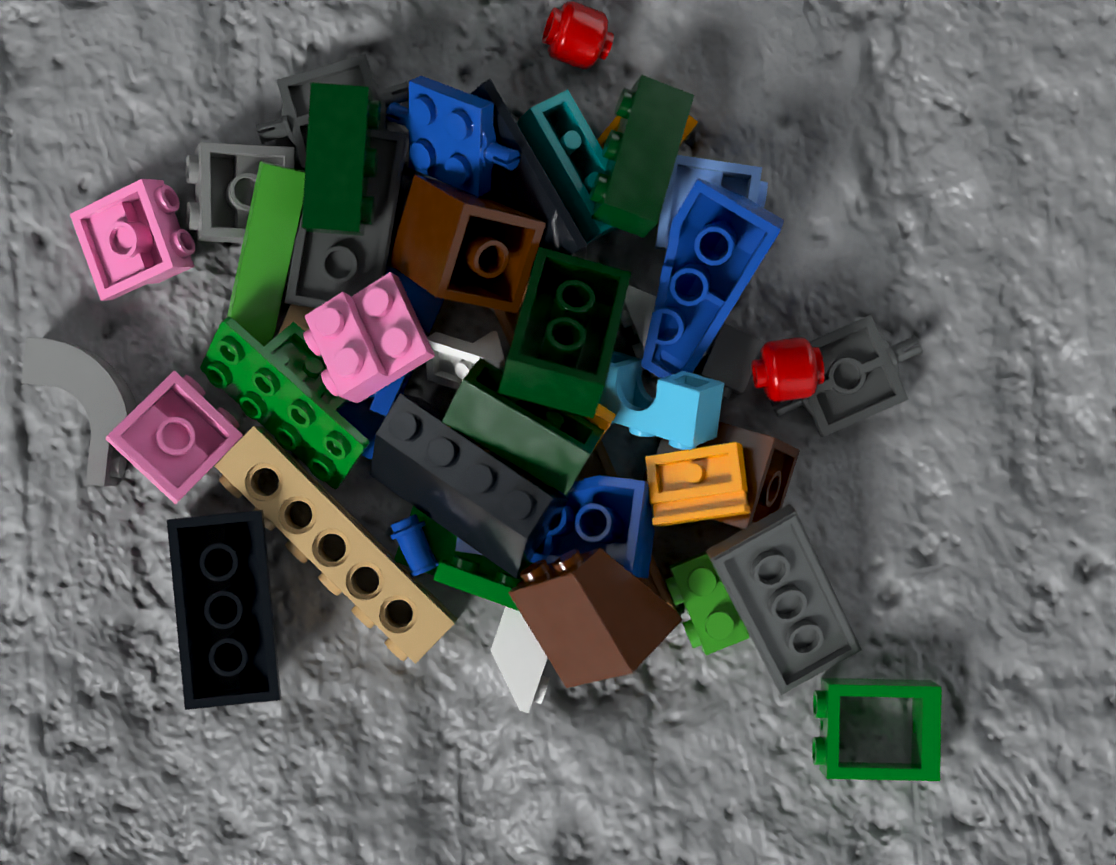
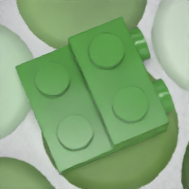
[665,551,749,655]

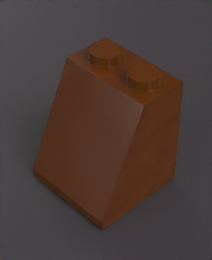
[388,174,546,313]
[643,422,800,529]
[508,548,682,688]

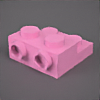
[70,179,195,301]
[303,272,435,404]
[105,370,243,505]

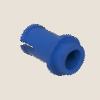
[390,514,439,577]

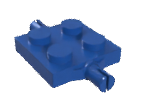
[386,75,520,197]

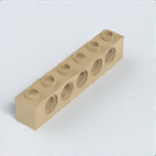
[214,426,458,664]

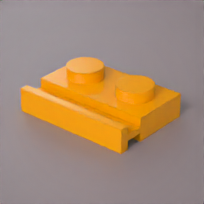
[645,442,750,527]

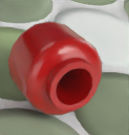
[542,1,614,70]
[752,337,825,402]

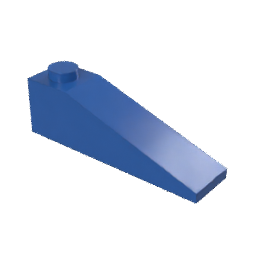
[641,178,784,378]
[455,475,655,578]

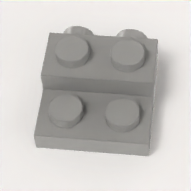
[185,142,294,243]

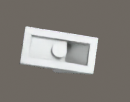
[426,331,505,390]

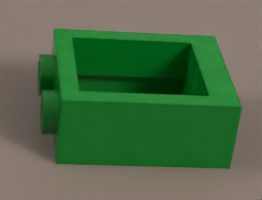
[812,678,942,781]

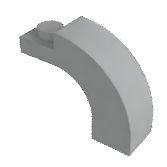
[21,337,137,487]

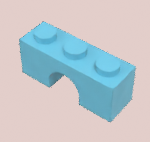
[599,351,724,450]

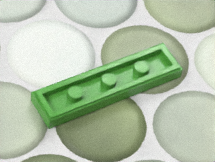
[227,161,305,346]

